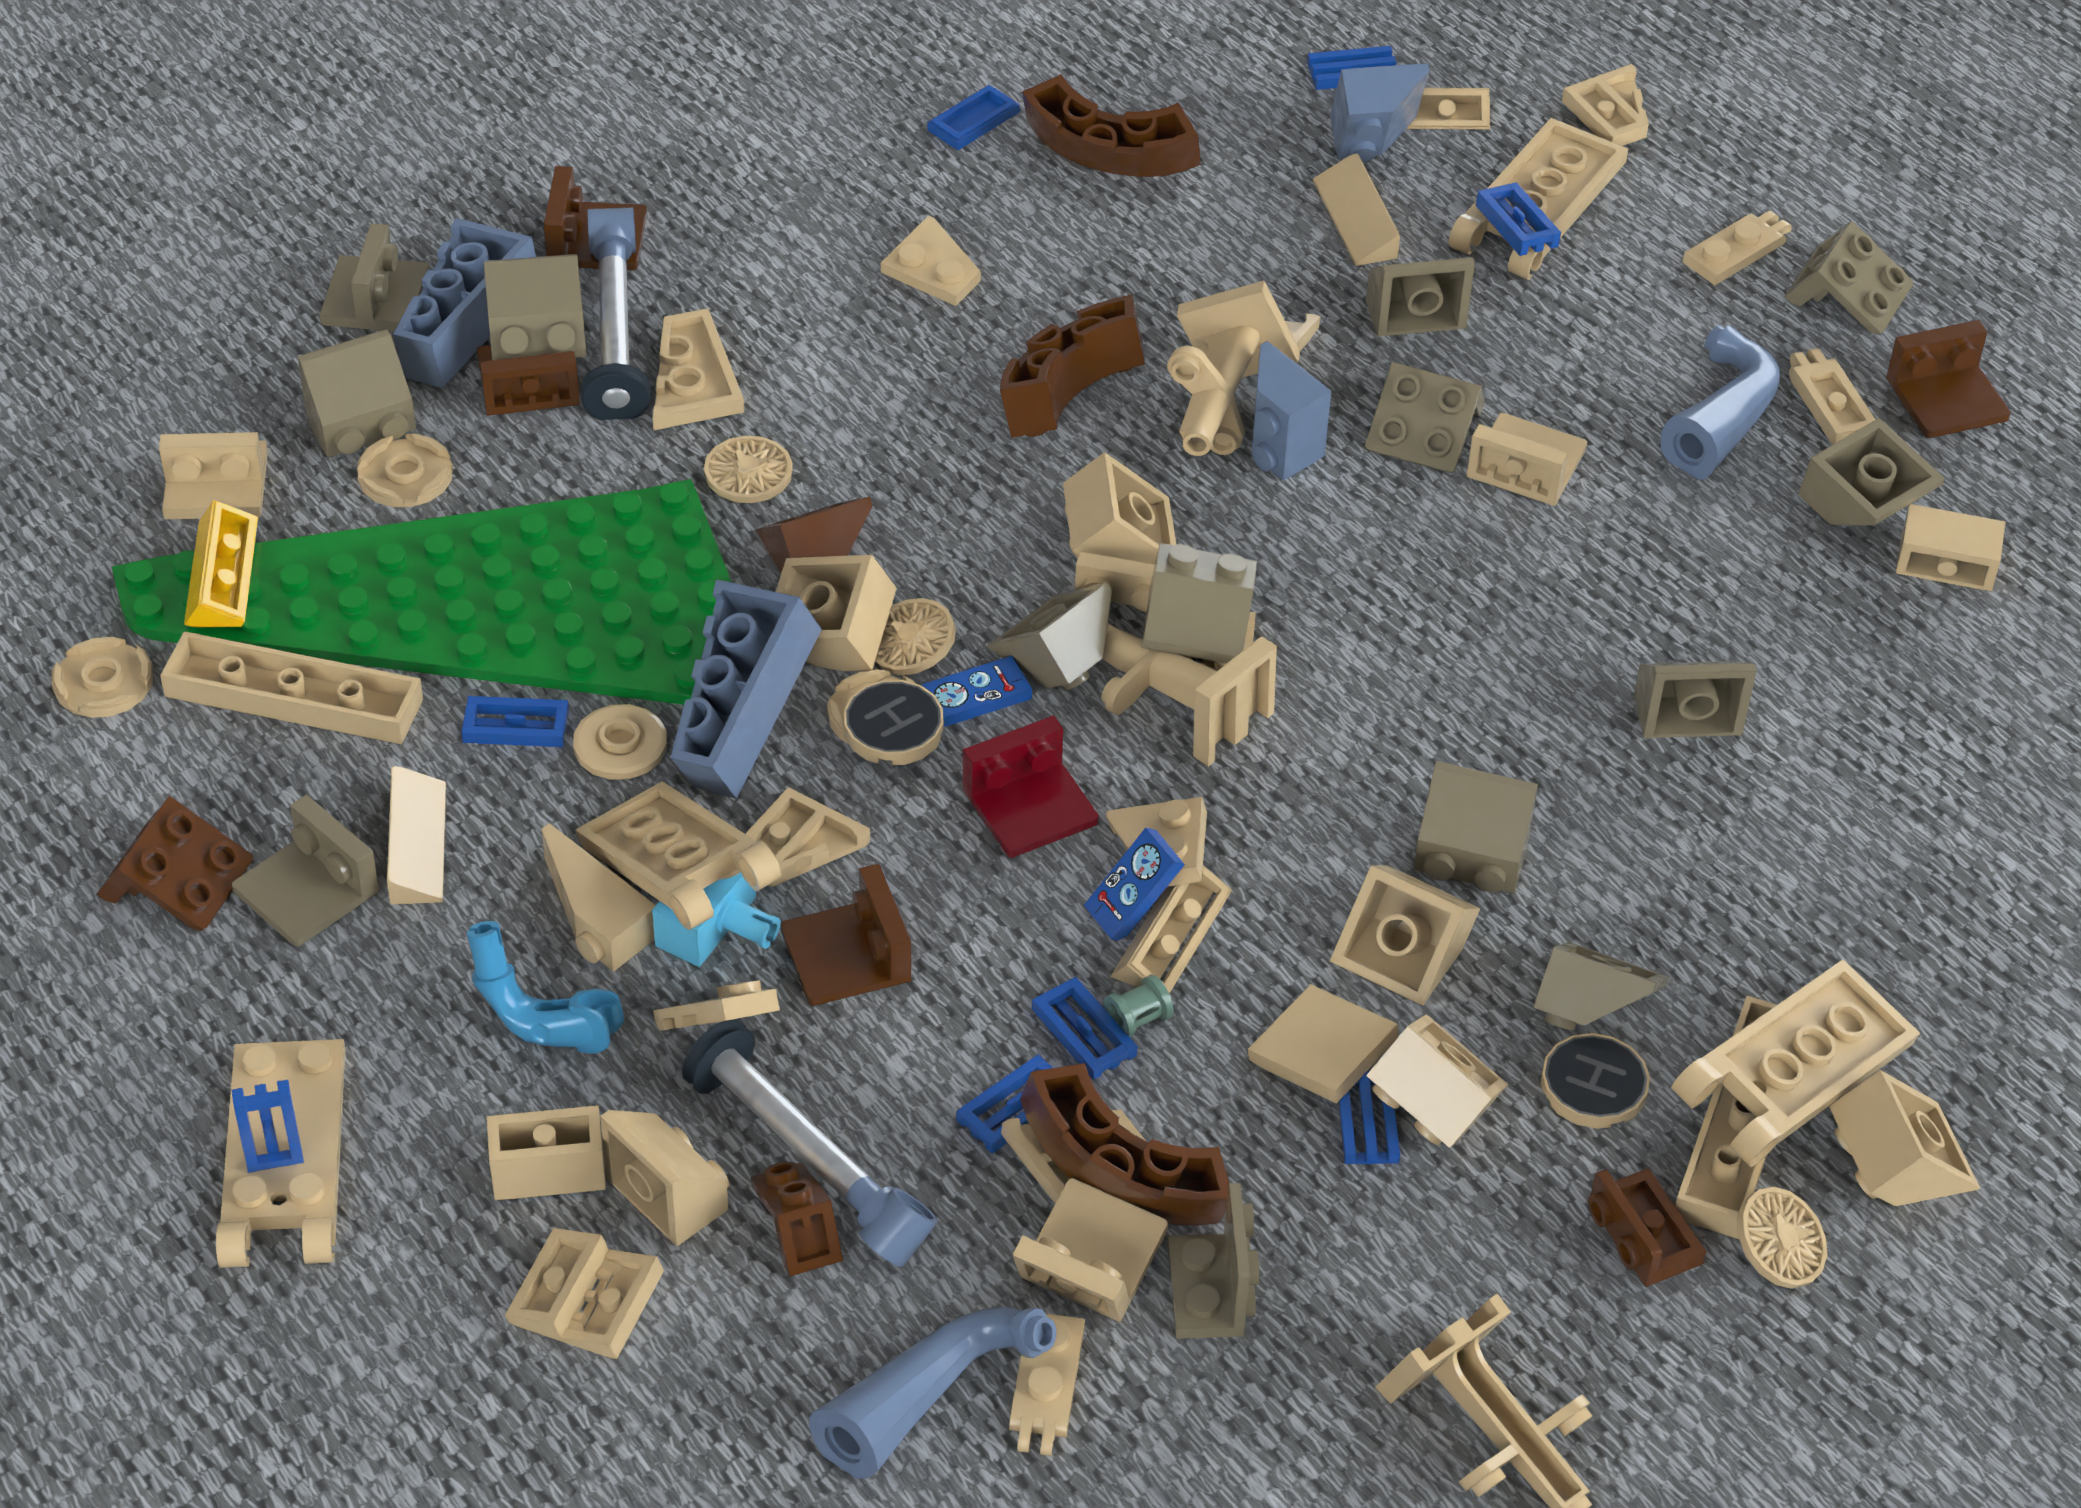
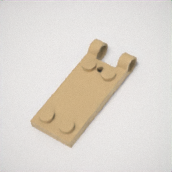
[1448,118,1628,280]
[575,781,782,930]
[1671,959,1920,1167]
[216,1039,345,1268]

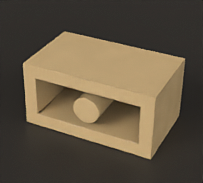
[1896,504,2006,591]
[487,1105,606,1201]

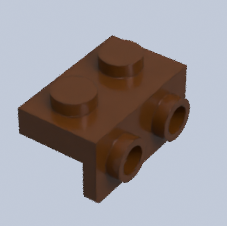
[1588,1168,1707,1287]

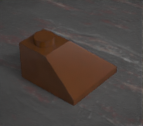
[755,496,873,573]

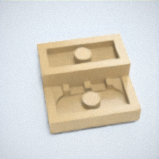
[505,1228,664,1359]

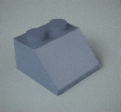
[1330,63,1429,162]
[1252,341,1331,481]

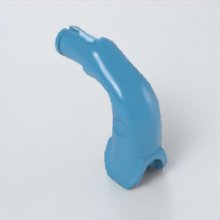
[466,921,624,1054]

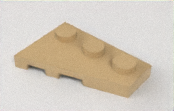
[653,308,744,431]
[653,980,780,1031]

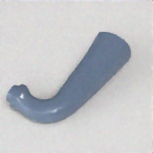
[1660,325,1780,480]
[809,1307,1056,1479]

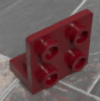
[963,715,1099,858]

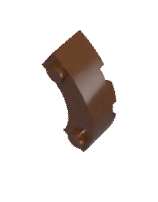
[1022,74,1201,177]
[1000,294,1145,438]
[1020,1063,1229,1226]

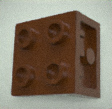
[544,166,647,270]
[1886,320,2011,438]
[477,345,580,416]
[96,796,253,931]
[780,863,911,1006]

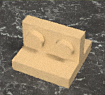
[159,432,268,519]

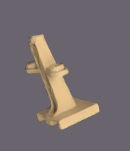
[1167,281,1300,456]
[1101,623,1277,767]
[1375,1294,1592,1508]

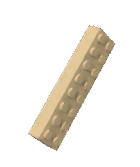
[160,632,423,745]
[1675,996,1777,1239]

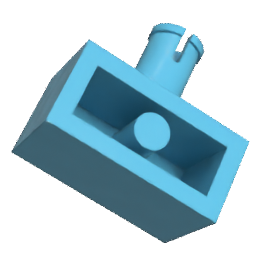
[652,872,781,967]

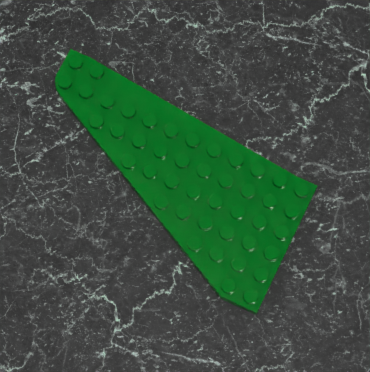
[111,479,732,705]

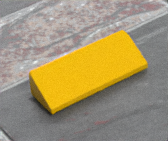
[184,500,258,627]

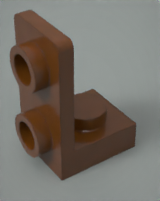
[751,1162,843,1276]

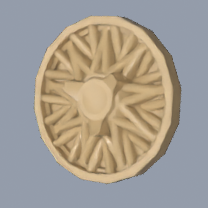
[704,436,793,503]
[875,598,956,676]
[573,704,667,780]
[1737,1187,1828,1289]

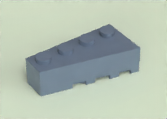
[393,218,536,388]
[671,579,822,799]

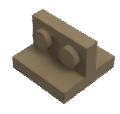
[319,223,430,331]

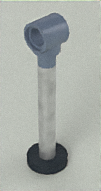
[581,207,651,420]
[682,1019,938,1267]

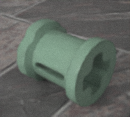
[1103,974,1174,1037]

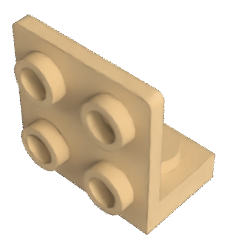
[1467,413,1587,506]
[1012,1178,1168,1322]

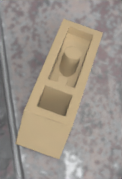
[541,823,656,972]

